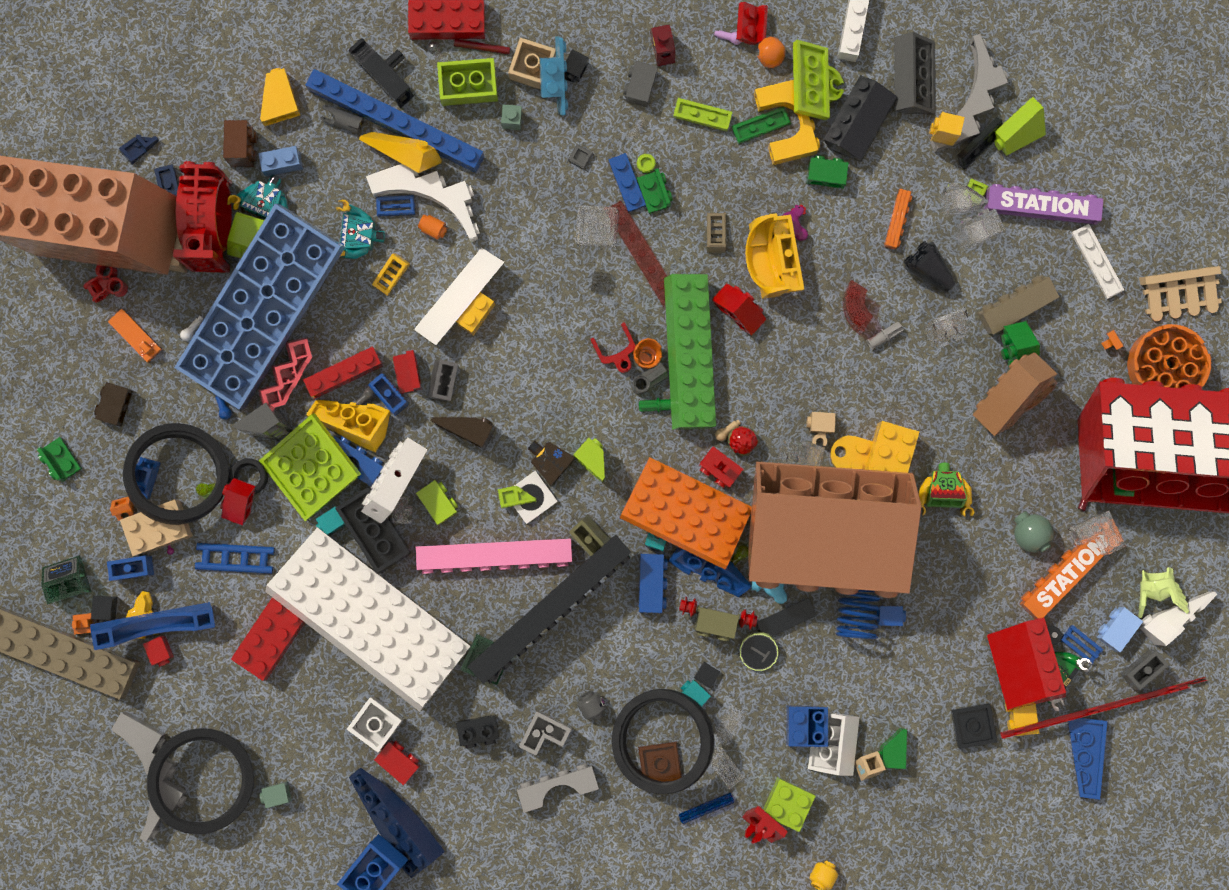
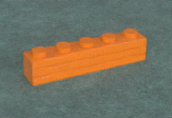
[884,189,912,250]

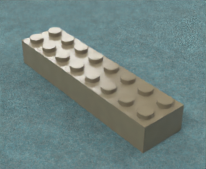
[0,606,141,699]

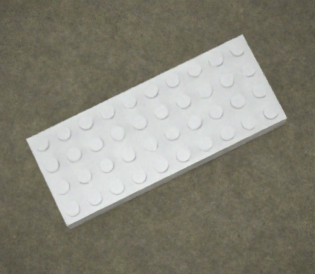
[266,528,471,712]

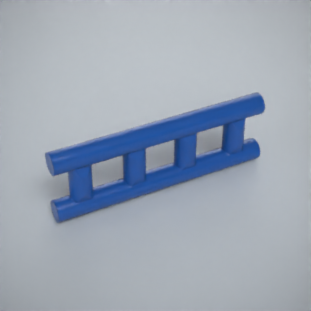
[195,543,275,574]

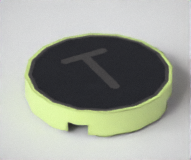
[740,632,778,671]

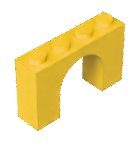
[754,80,820,165]

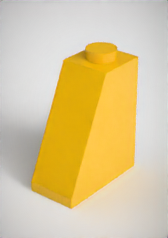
[260,68,301,126]

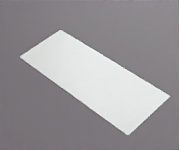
[414,248,504,345]

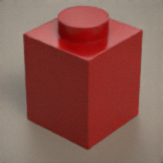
[143,636,174,667]

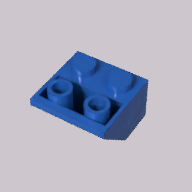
[786,705,828,747]

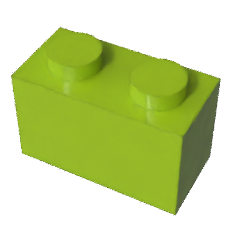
[416,480,458,525]

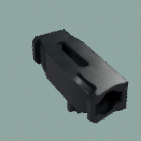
[348,38,414,108]

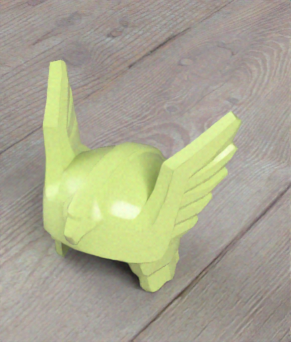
[1138,567,1189,618]

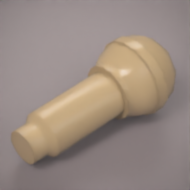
[715,419,741,442]

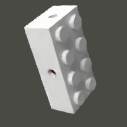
[361,437,427,523]

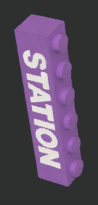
[984,184,1103,225]

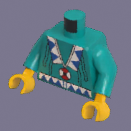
[227,175,288,219]
[336,200,385,259]

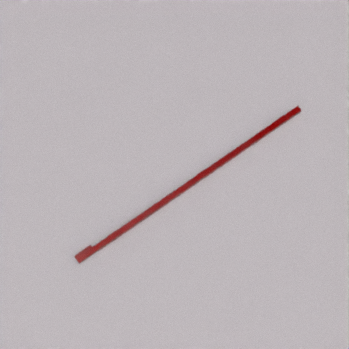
[1000,677,1207,739]

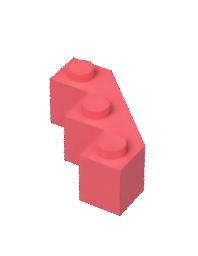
[258,338,312,407]

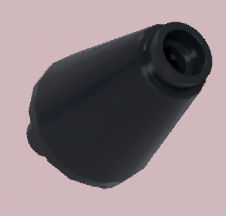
[903,241,956,293]

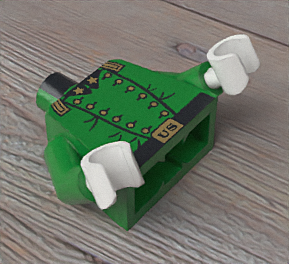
[1047,652,1092,711]

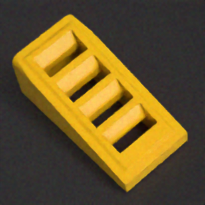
[372,253,410,296]

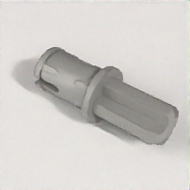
[866,322,904,350]

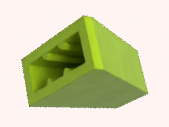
[994,97,1046,156]

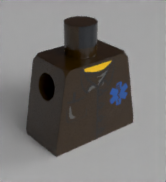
[528,441,575,486]

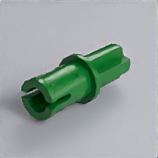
[639,398,671,413]

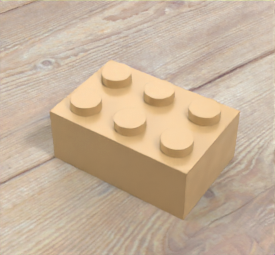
[120,499,193,557]

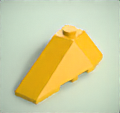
[306,400,391,453]

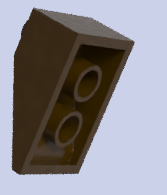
[430,417,495,450]

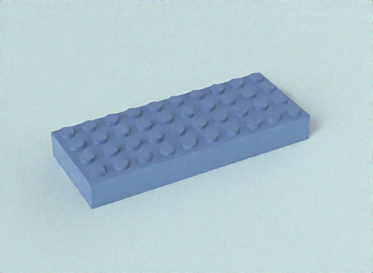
[174,204,345,410]

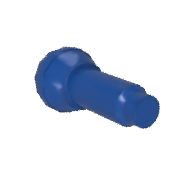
[215,395,232,420]

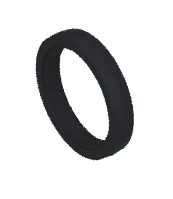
[123,423,229,525]
[612,689,715,794]
[147,728,254,834]

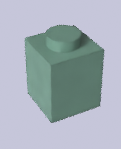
[501,104,523,130]
[260,781,292,808]

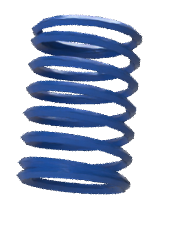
[835,590,880,639]

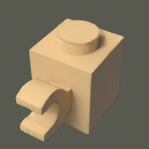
[806,412,836,446]

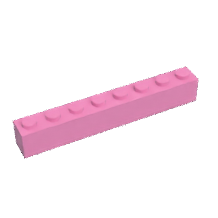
[416,539,572,574]

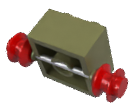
[679,596,757,642]

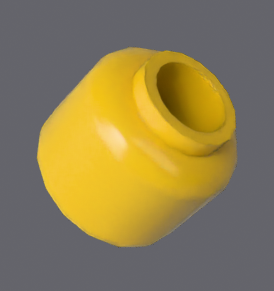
[809,861,838,890]

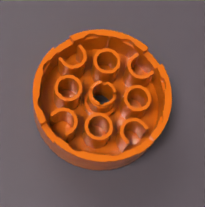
[1127,324,1211,388]

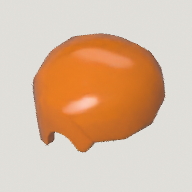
[757,36,786,68]
[633,338,662,369]

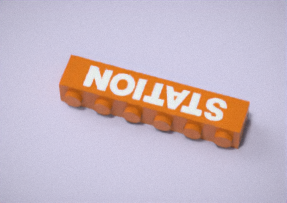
[1020,522,1121,619]

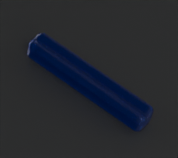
[679,793,734,824]

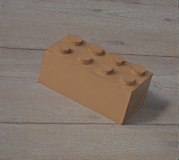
[973,352,1058,436]

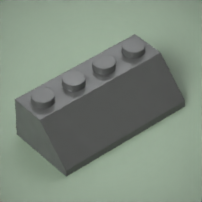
[894,32,935,114]
[233,403,294,441]

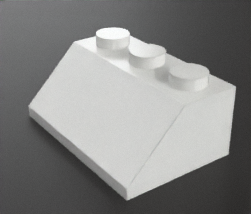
[808,712,859,776]

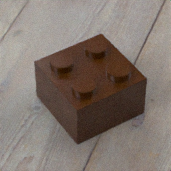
[223,120,258,167]

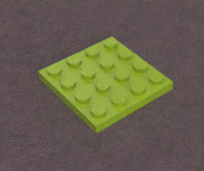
[259,413,361,521]

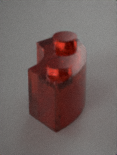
[843,280,873,335]

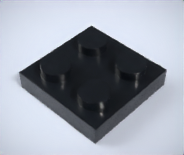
[951,703,998,749]

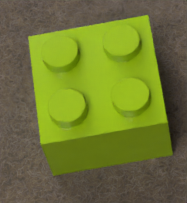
[763,777,815,832]

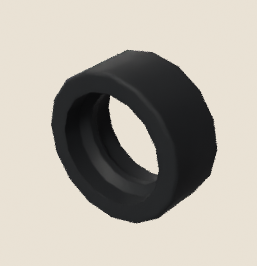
[229,458,268,495]

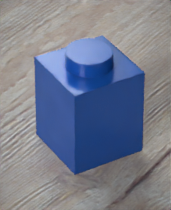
[877,606,906,626]

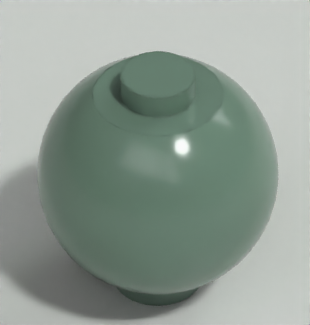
[1014,511,1054,553]

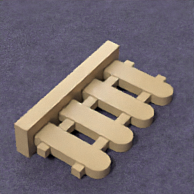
[1139,266,1222,321]

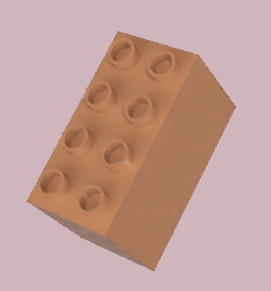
[0,156,177,275]
[748,462,922,598]

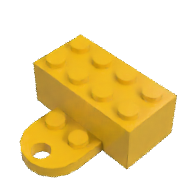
[830,421,919,473]

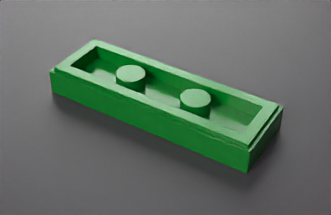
[731,106,791,144]

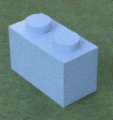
[1097,607,1143,653]

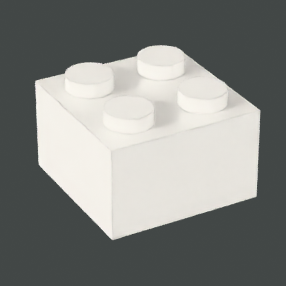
[347,696,404,752]

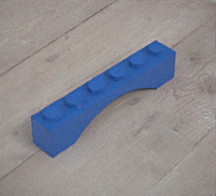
[90,602,215,650]

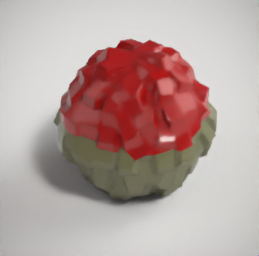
[728,426,759,456]

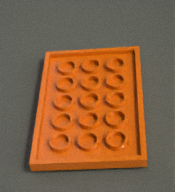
[620,457,752,569]

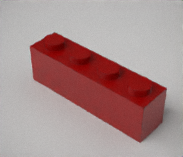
[303,346,383,399]

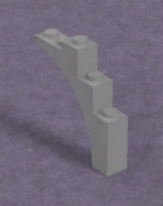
[928,34,1008,153]
[111,711,187,842]

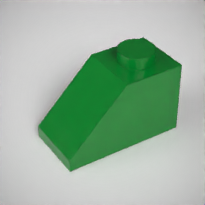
[878,728,907,769]

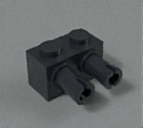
[456,714,500,749]

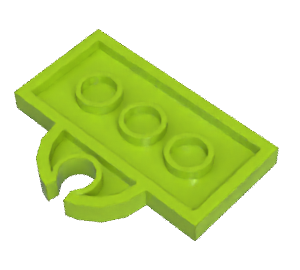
[793,40,844,120]

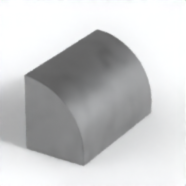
[427,359,458,401]

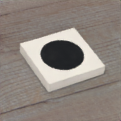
[514,471,558,524]

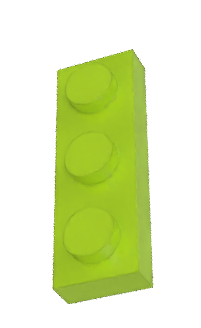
[673,98,732,132]

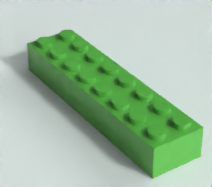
[664,274,716,430]

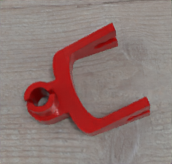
[590,322,635,373]

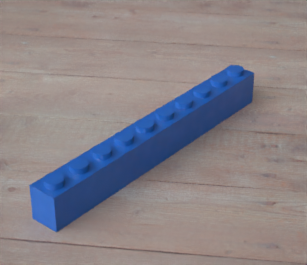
[305,69,484,173]

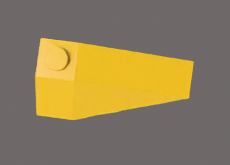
[359,132,442,173]

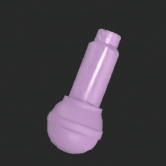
[714,30,741,45]

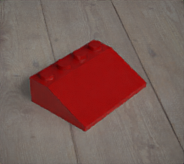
[987,617,1066,711]

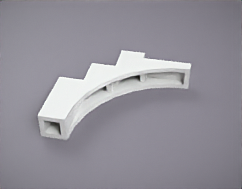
[366,164,480,242]

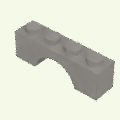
[517,763,599,813]

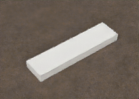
[1071,224,1124,299]

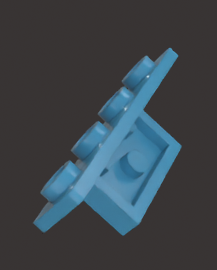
[540,36,568,115]

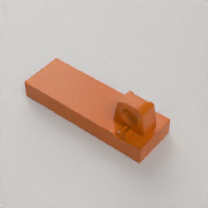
[108,309,162,363]

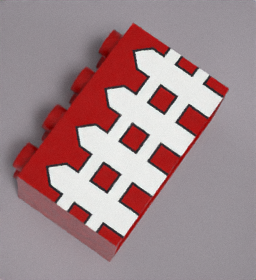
[1078,378,1229,513]

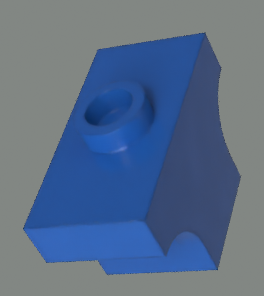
[135,457,161,500]

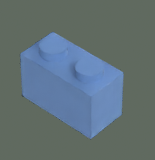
[258,146,303,177]

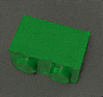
[806,156,849,189]

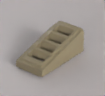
[707,213,726,253]

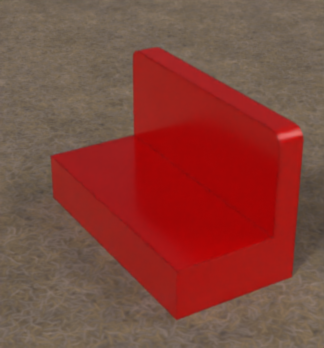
[393,350,422,393]

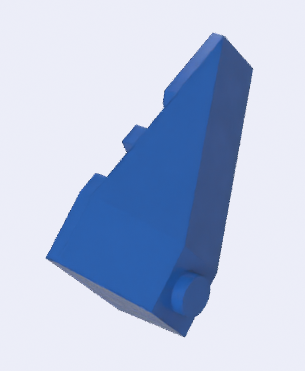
[669,547,751,597]

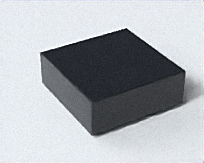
[694,662,720,688]

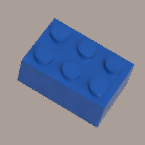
[337,834,408,890]

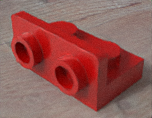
[736,2,768,45]

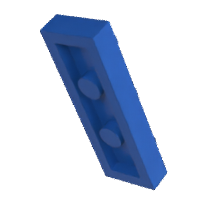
[608,153,646,213]

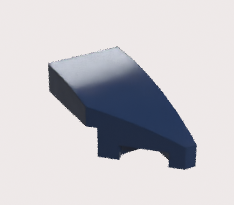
[119,134,159,165]

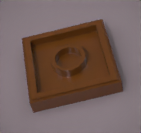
[638,741,682,781]

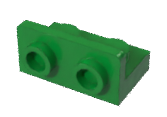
[637,168,673,214]
[37,437,82,482]

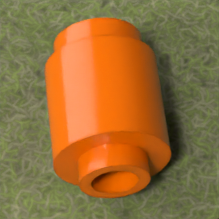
[418,214,448,240]

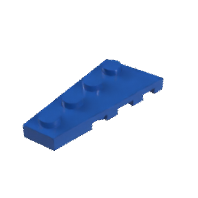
[1068,718,1108,800]

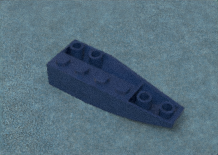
[349,768,445,878]

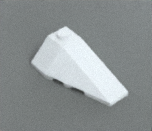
[1139,592,1217,646]

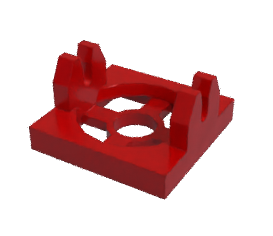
[742,806,788,844]

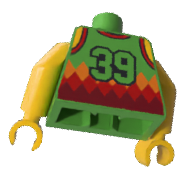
[919,462,974,517]

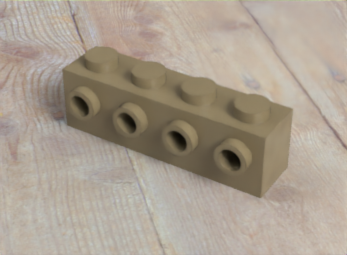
[977,275,1059,335]

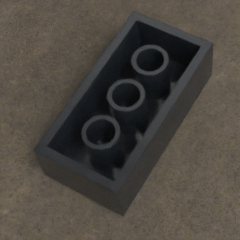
[335,487,412,574]

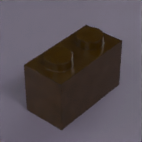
[94,382,133,427]

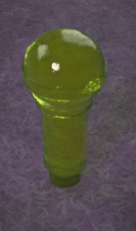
[196,483,216,496]
[730,545,748,565]

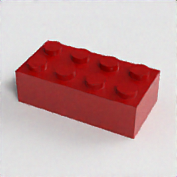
[408,0,485,40]
[231,597,305,681]

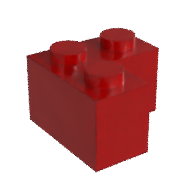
[712,283,766,336]

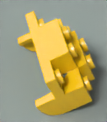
[745,213,804,299]

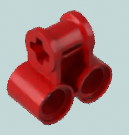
[83,265,128,303]

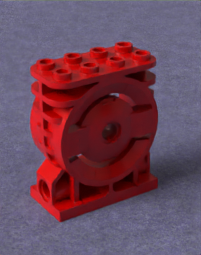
[173,161,232,273]

